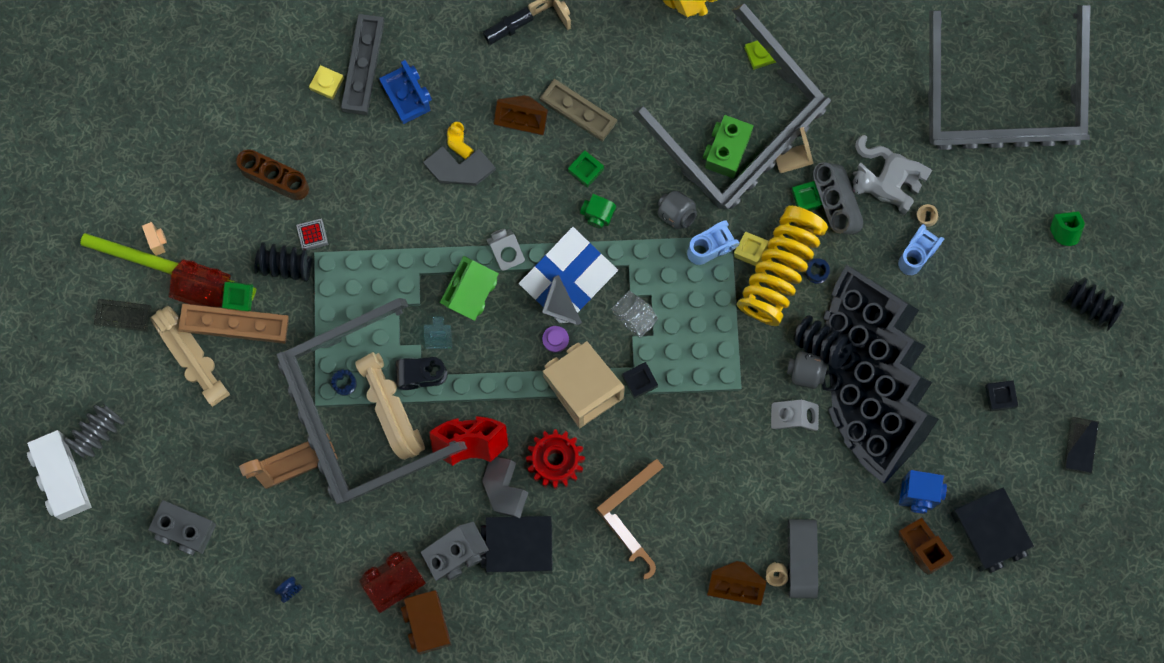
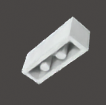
[27,430,92,520]

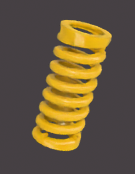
[737,206,828,326]

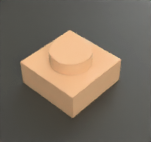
[142,222,167,256]

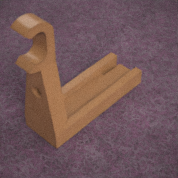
[239,434,338,489]
[595,459,663,579]

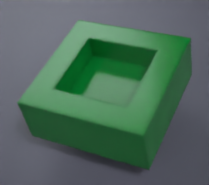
[568,150,604,188]
[791,181,823,211]
[222,281,253,311]

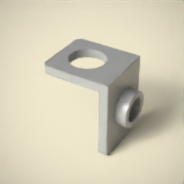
[486,229,525,271]
[771,399,819,431]

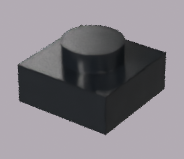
[622,362,658,399]
[985,380,1018,412]

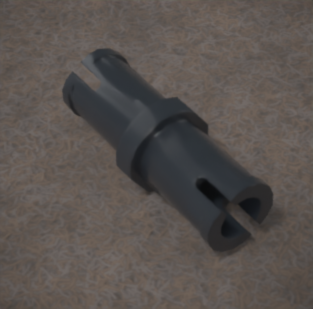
[483,6,534,45]

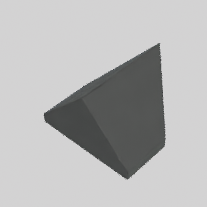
[541,275,582,325]

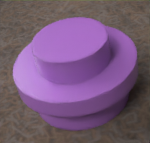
[542,326,569,352]

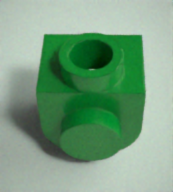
[580,194,616,229]
[1050,211,1085,246]

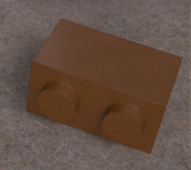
[401,590,452,654]

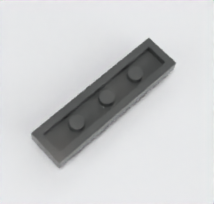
[341,14,385,115]

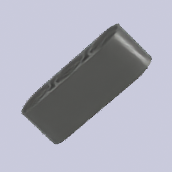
[813,162,863,235]
[787,519,818,599]

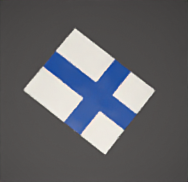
[518,227,618,323]

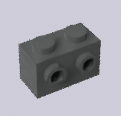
[148,500,217,556]
[421,522,489,581]

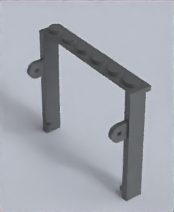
[632,3,831,209]
[928,5,1090,150]
[277,298,467,504]

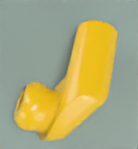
[447,122,474,160]

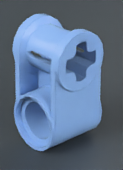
[687,221,740,265]
[898,224,944,275]

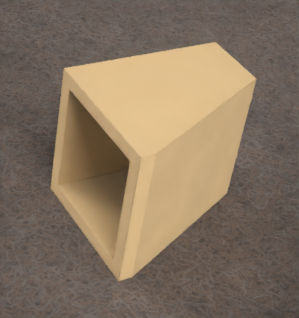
[543,341,625,429]

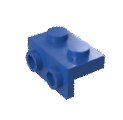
[379,60,432,124]

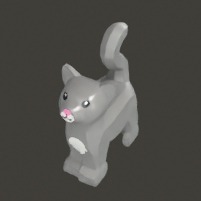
[853,135,932,215]

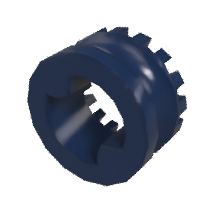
[805,258,830,284]
[331,370,357,396]
[274,576,303,603]

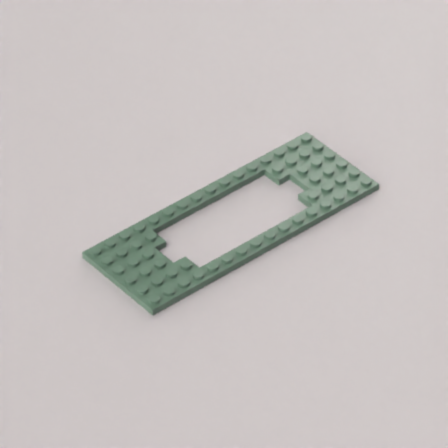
[314,238,742,407]

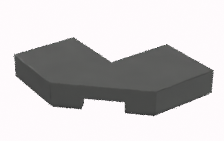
[423,146,496,186]
[482,457,528,518]

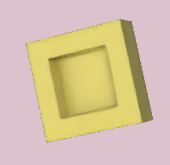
[309,65,344,100]
[734,232,768,266]

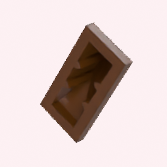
[494,95,548,135]
[707,561,766,606]

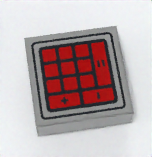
[296,218,329,250]

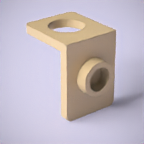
[528,0,571,30]
[776,127,813,173]

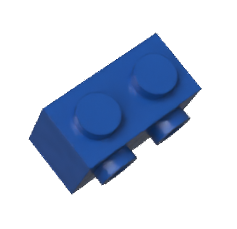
[899,470,947,514]

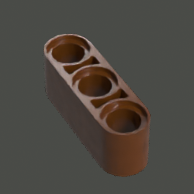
[236,149,309,200]

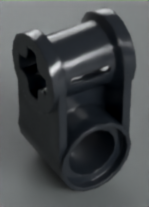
[395,357,448,390]

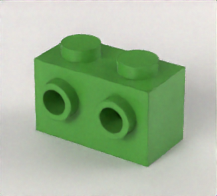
[703,115,754,179]
[440,256,499,321]

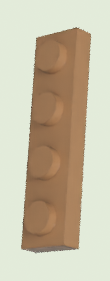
[178,304,289,344]

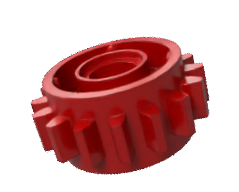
[526,429,585,489]

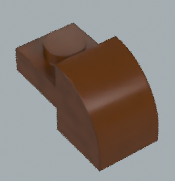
[899,518,954,575]

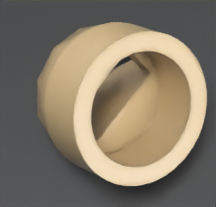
[917,204,938,227]
[766,562,788,586]

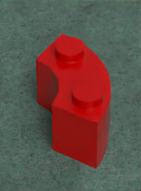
[429,416,508,466]

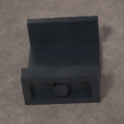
[951,487,1034,573]
[481,516,553,575]

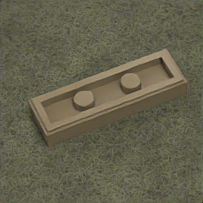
[540,79,617,142]

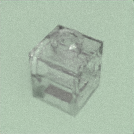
[611,290,658,338]

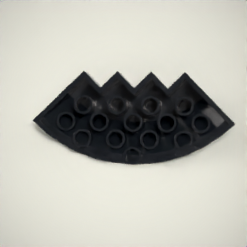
[822,265,939,484]

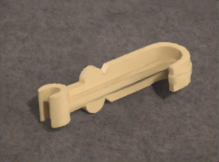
[150,306,230,407]
[355,352,425,460]

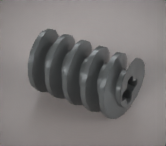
[64,402,125,461]

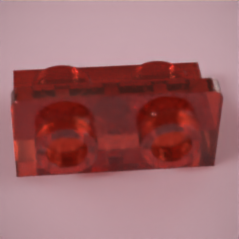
[169,259,231,308]
[359,551,426,613]

